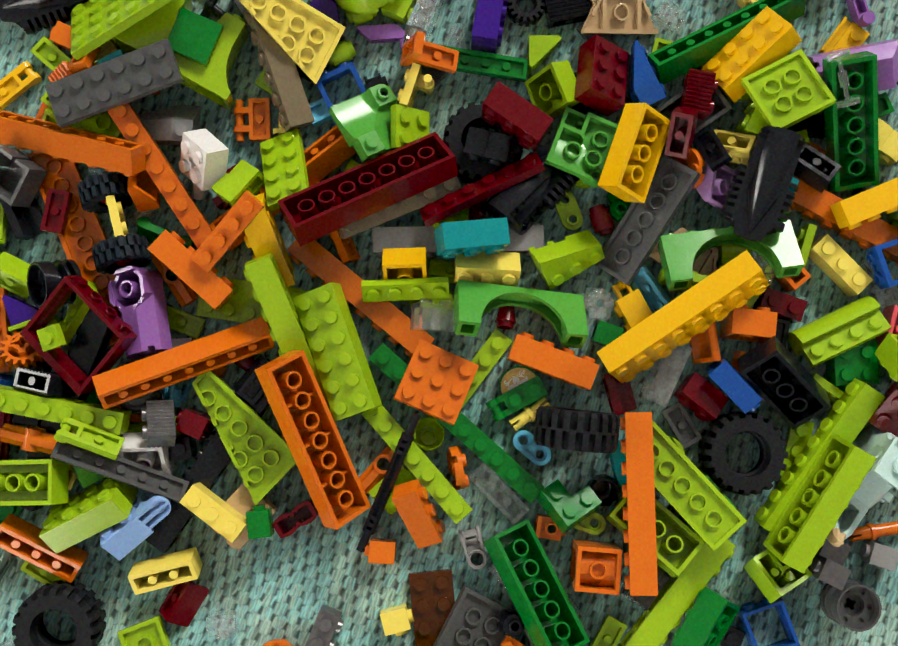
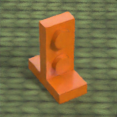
[400,31,459,74]

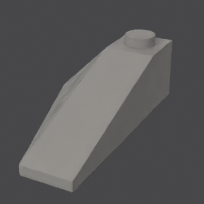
[120,105,201,146]

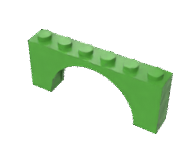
[658,220,804,292]
[453,280,589,349]

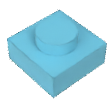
[309,98,333,128]

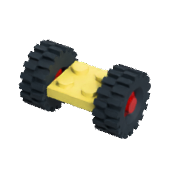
[77,172,152,274]

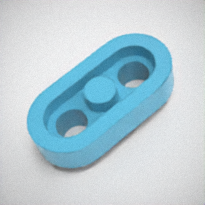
[512,430,551,466]

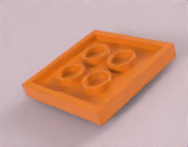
[393,339,479,425]

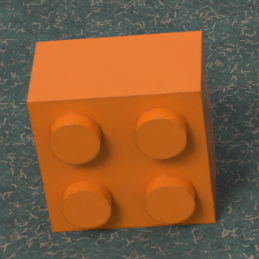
[720,305,778,343]

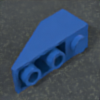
[629,40,666,108]

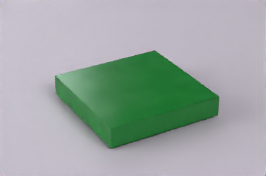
[168,8,224,67]

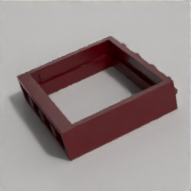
[20,275,138,396]

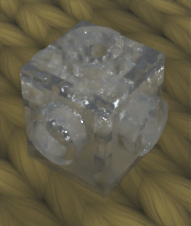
[584,289,614,320]

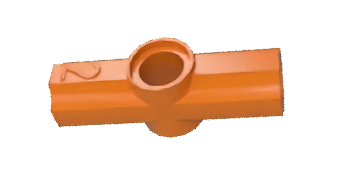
[150,252,198,308]
[0,423,57,454]
[359,445,394,495]

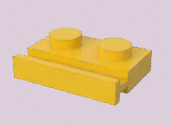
[819,16,870,53]

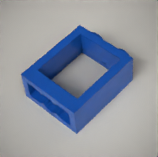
[317,61,366,125]
[866,239,898,290]
[706,354,762,414]
[738,596,800,646]

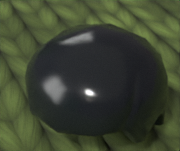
[586,474,620,506]

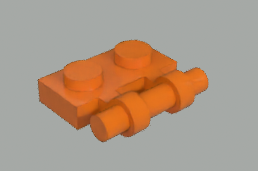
[233,98,272,143]

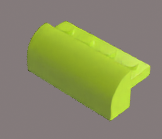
[787,295,892,368]

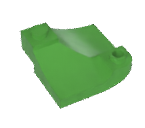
[328,84,397,163]
[544,106,618,188]

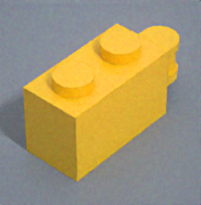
[611,281,653,332]

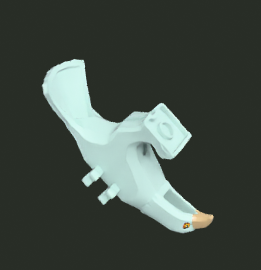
[826,379,898,547]

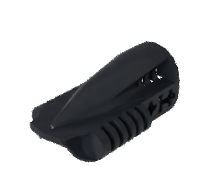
[0,0,89,35]
[720,126,805,242]
[484,142,580,235]

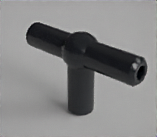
[200,0,226,18]

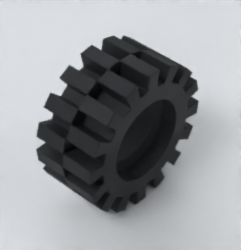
[507,0,545,27]

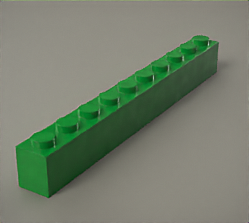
[368,343,545,504]

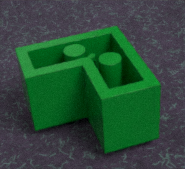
[537,479,602,534]

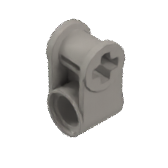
[458,525,487,569]

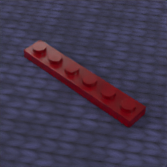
[419,152,545,227]

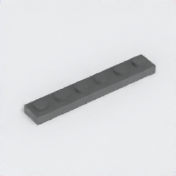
[50,442,189,503]

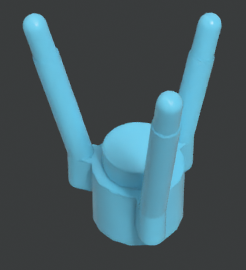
[163,376,196,407]

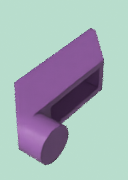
[846,0,876,27]
[357,24,411,50]

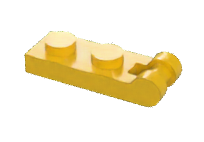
[0,61,42,111]

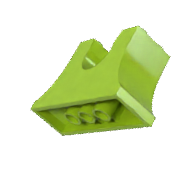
[112,0,248,111]

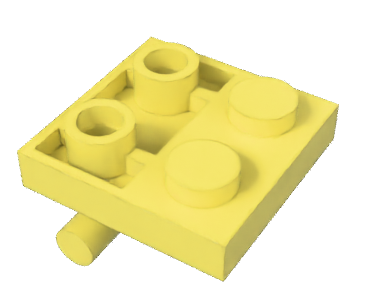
[397,63,435,108]

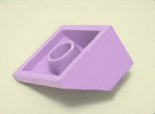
[696,160,736,210]

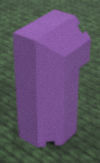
[807,39,898,91]
[108,266,173,359]

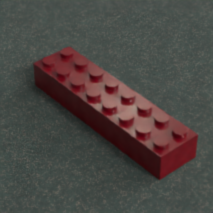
[277,132,458,247]

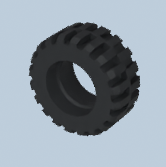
[443,101,523,184]
[533,406,620,453]
[698,411,788,496]
[12,580,106,646]

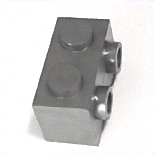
[305,604,344,646]

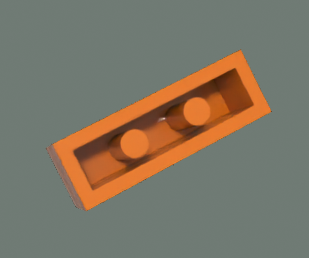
[391,479,445,549]

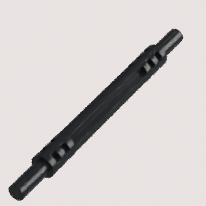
[356,413,420,552]

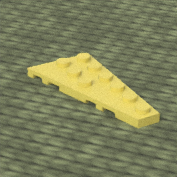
[239,0,346,85]

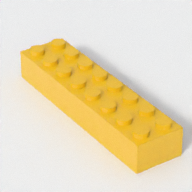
[596,250,769,384]

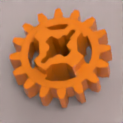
[0,328,44,370]

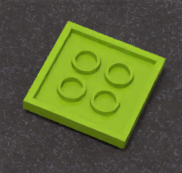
[741,49,836,129]

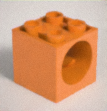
[569,539,623,595]

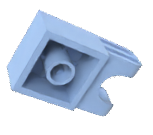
[99,489,171,561]

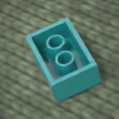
[434,217,510,259]

